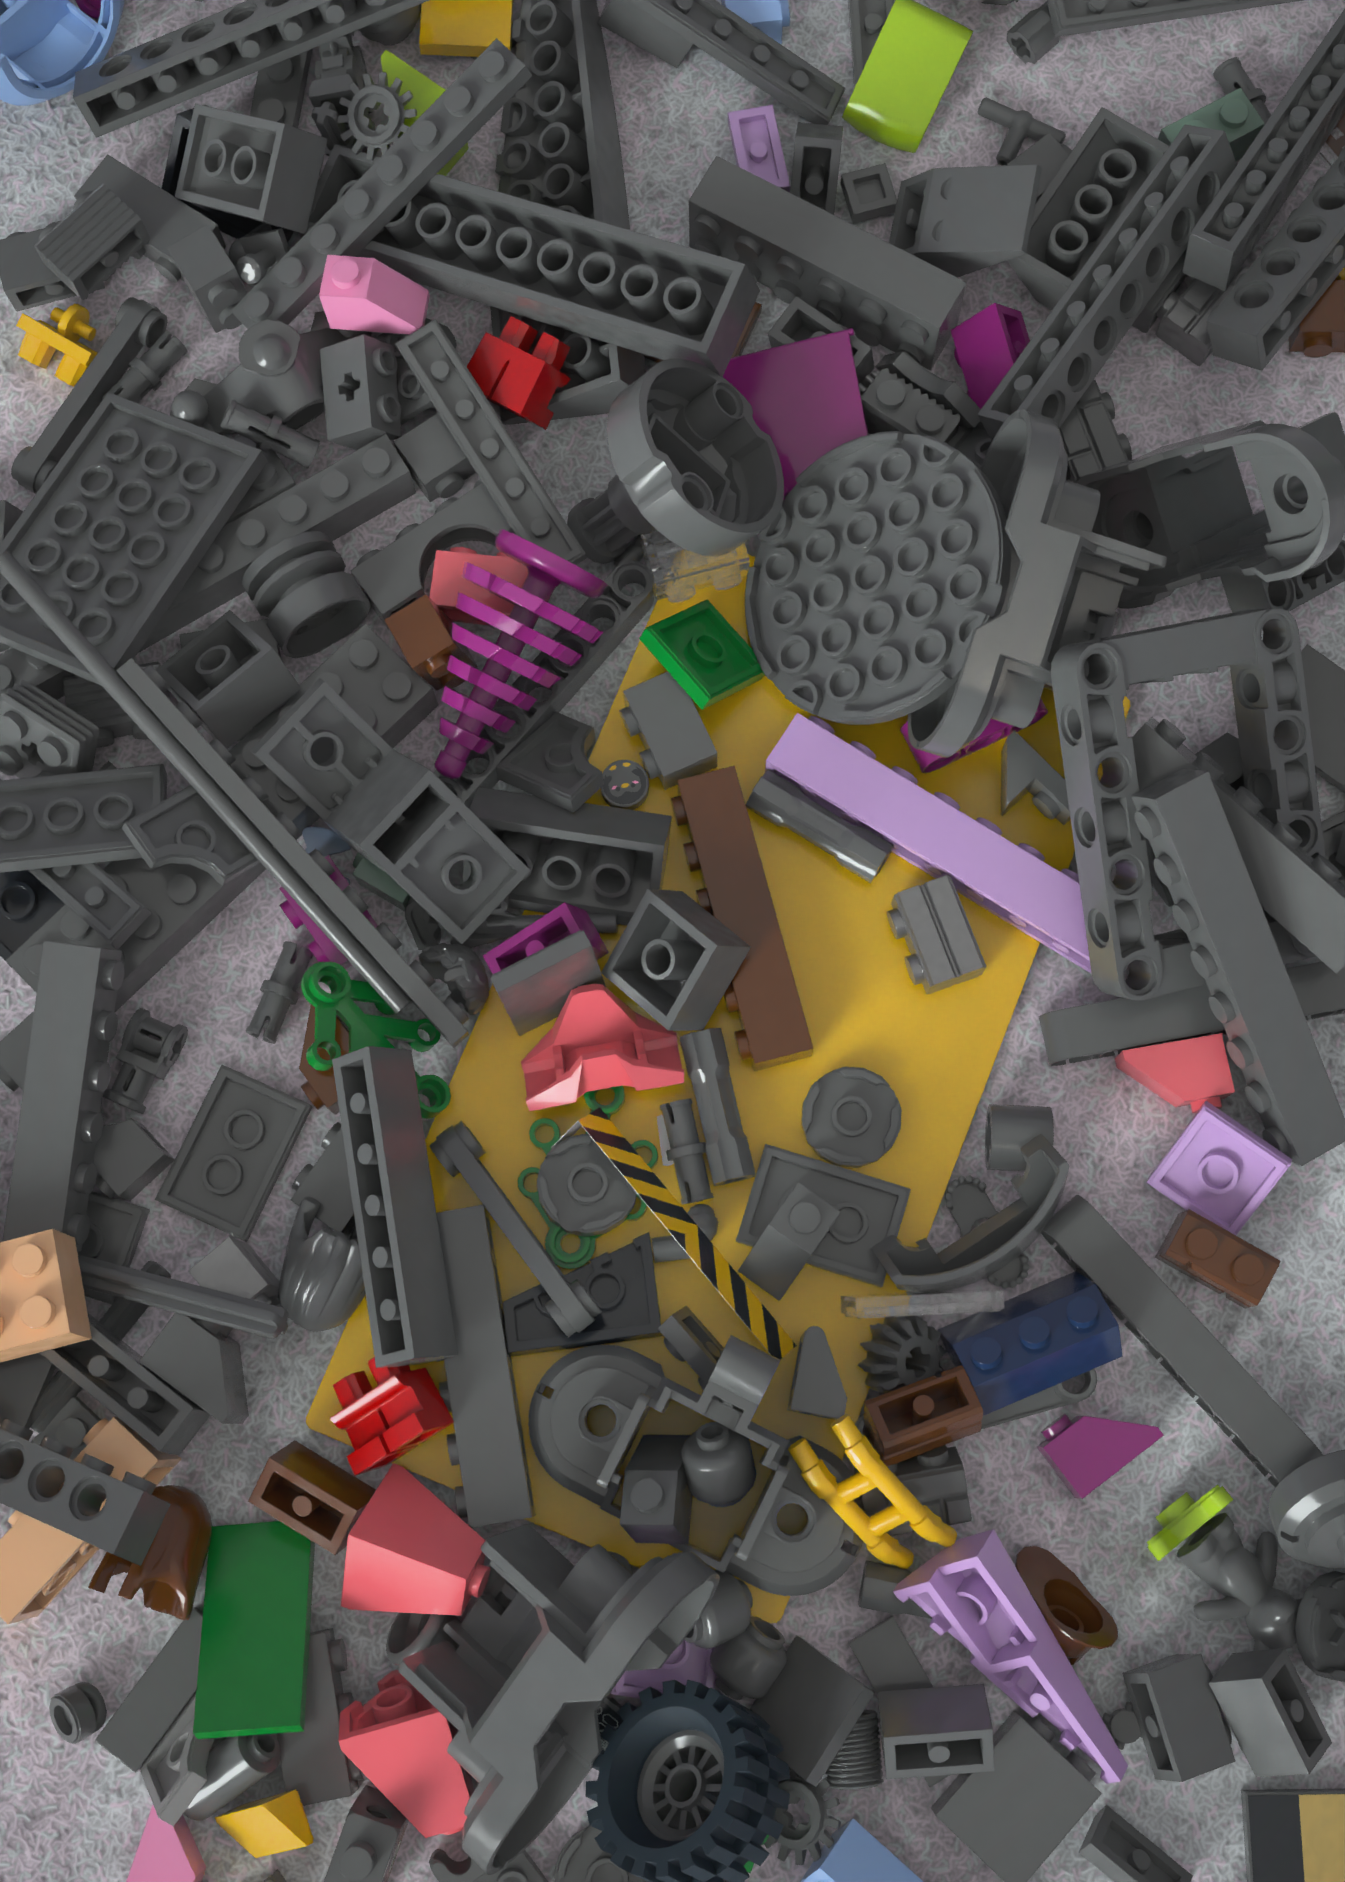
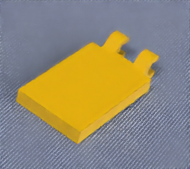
[419,0,513,57]

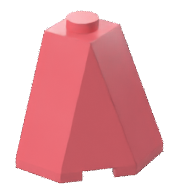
[341,1463,490,1616]
[338,1669,475,1838]

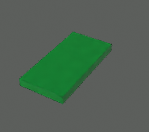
[193,1521,315,1739]

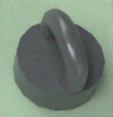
[49,1682,107,1744]

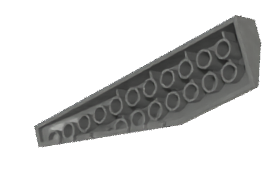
[490,0,646,425]

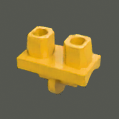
[16,304,98,387]

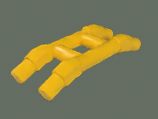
[787,1414,957,1569]

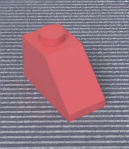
[1115,1033,1235,1113]

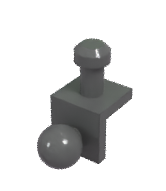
[229,223,290,284]

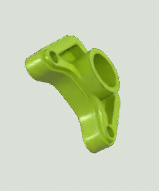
[1146,1484,1234,1561]

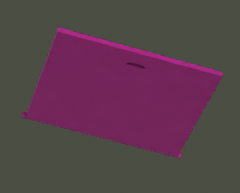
[723,328,868,500]

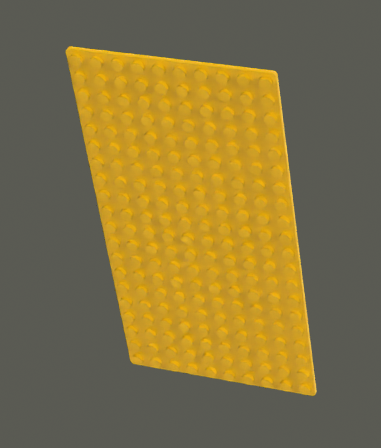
[306,547,1130,1623]

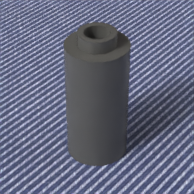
[183,1734,281,1821]

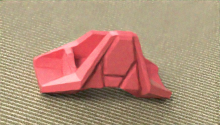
[521,983,684,1111]

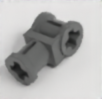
[102,1008,188,1114]

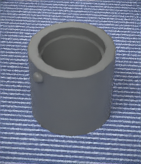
[985,1104,1054,1171]

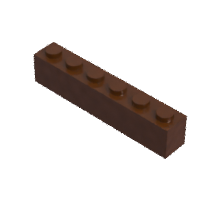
[671,765,814,1071]

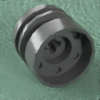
[241,531,371,658]

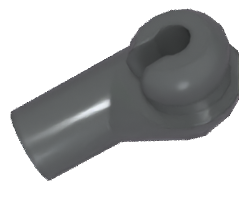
[652,1204,718,1263]

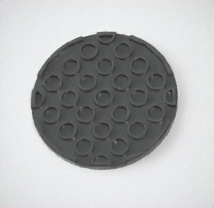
[745,431,1011,725]

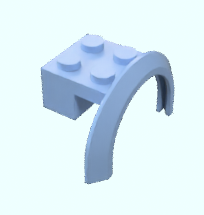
[0,0,125,106]

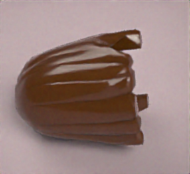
[88,1485,212,1620]

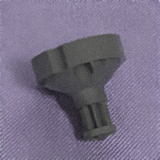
[567,359,784,564]

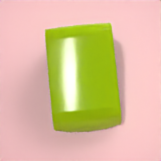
[842,0,973,153]

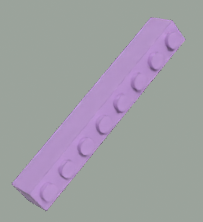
[765,713,1092,974]

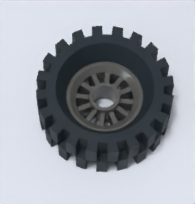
[585,1680,790,1882]

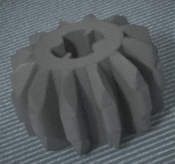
[858,1314,948,1395]

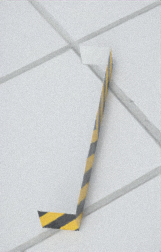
[551,1107,797,1360]

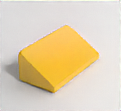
[215,1789,314,1858]

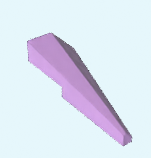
[893,1529,1128,1784]

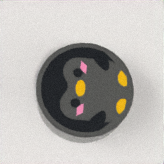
[601,760,649,810]

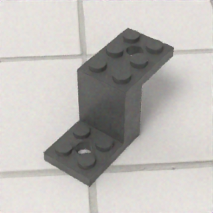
[250,678,531,944]

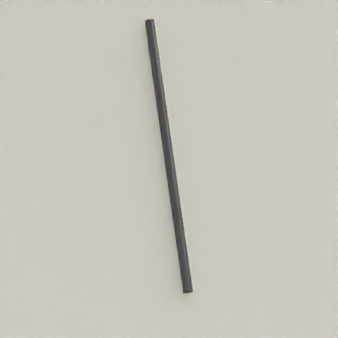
[0,551,412,1014]

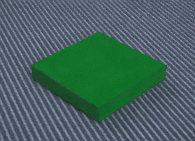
[639,600,765,710]

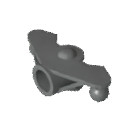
[170,311,372,435]

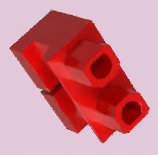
[467,316,571,430]
[330,1357,454,1476]

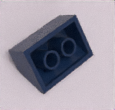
[938,1271,1123,1416]

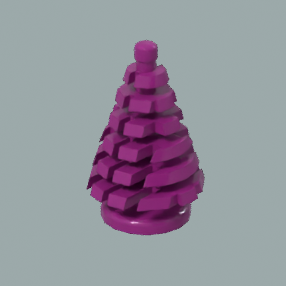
[434,529,607,779]

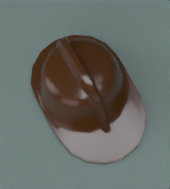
[1015,1546,1118,1665]

